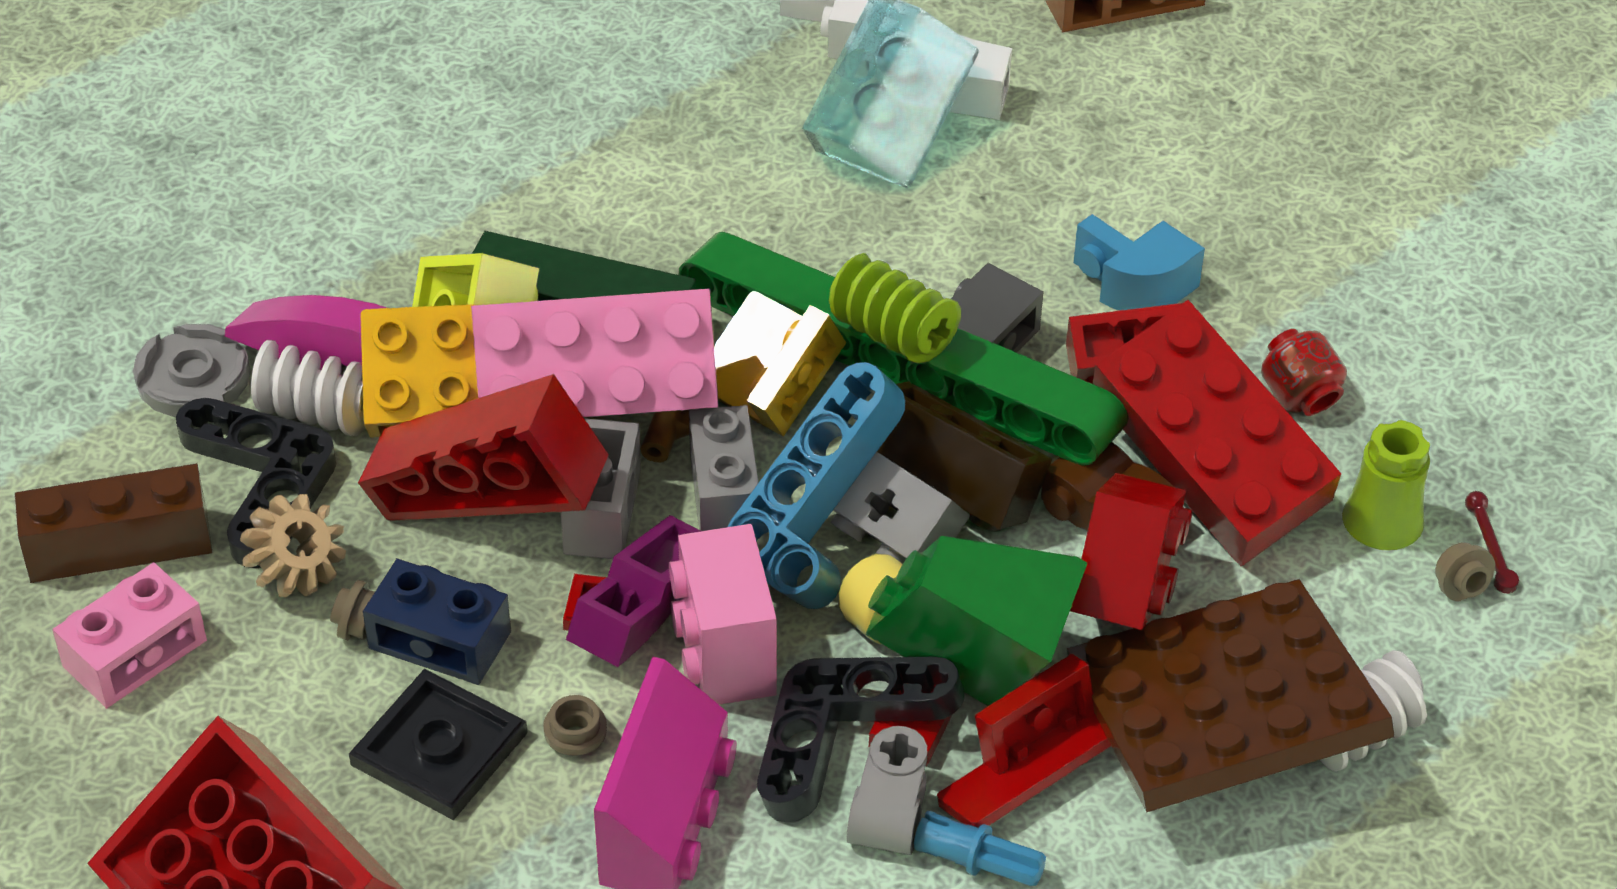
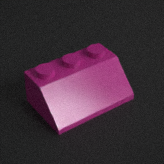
[594,656,737,889]

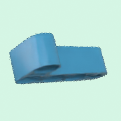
[728,362,905,609]

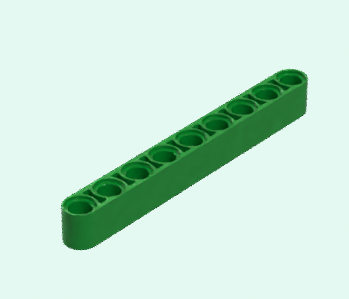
[678,232,1129,465]

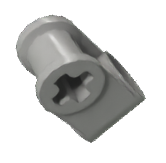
[847,726,927,855]

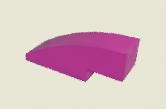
[224,295,387,370]

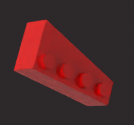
[358,374,609,521]

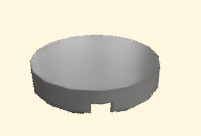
[133,324,250,417]

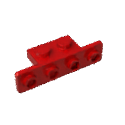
[937,654,1111,828]

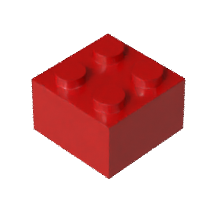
[1070,473,1192,630]

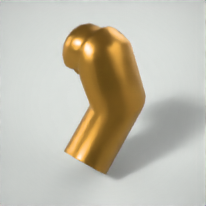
[640,408,706,463]

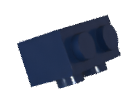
[363,558,511,685]

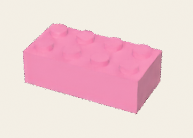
[471,289,719,417]

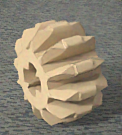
[240,494,346,598]

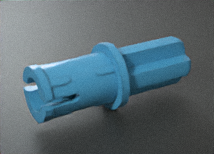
[914,810,1046,886]

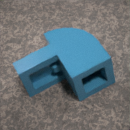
[1073,214,1205,311]

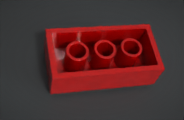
[1093,300,1342,566]

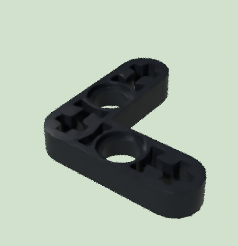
[176,398,337,568]
[757,657,965,822]

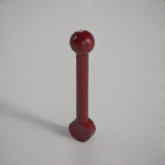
[1465,491,1519,594]

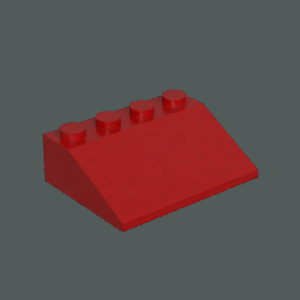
[87,716,404,889]

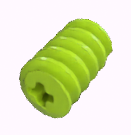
[829,253,961,363]

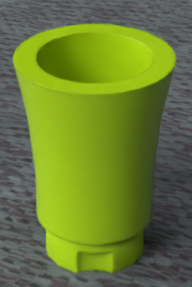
[1342,420,1430,550]

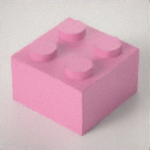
[669,524,777,705]

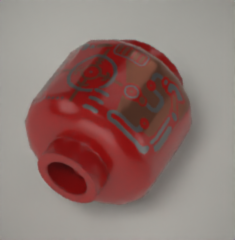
[1261,329,1347,416]

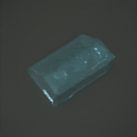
[802,0,979,189]

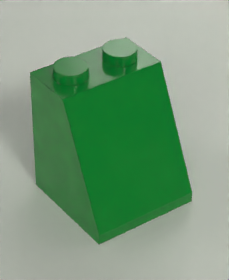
[865,536,1087,706]

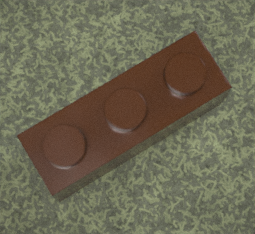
[15,463,213,583]

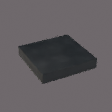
[349,668,528,821]

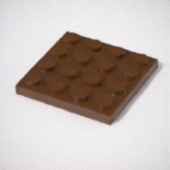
[1066,579,1394,813]

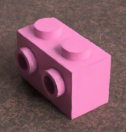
[52,562,207,709]

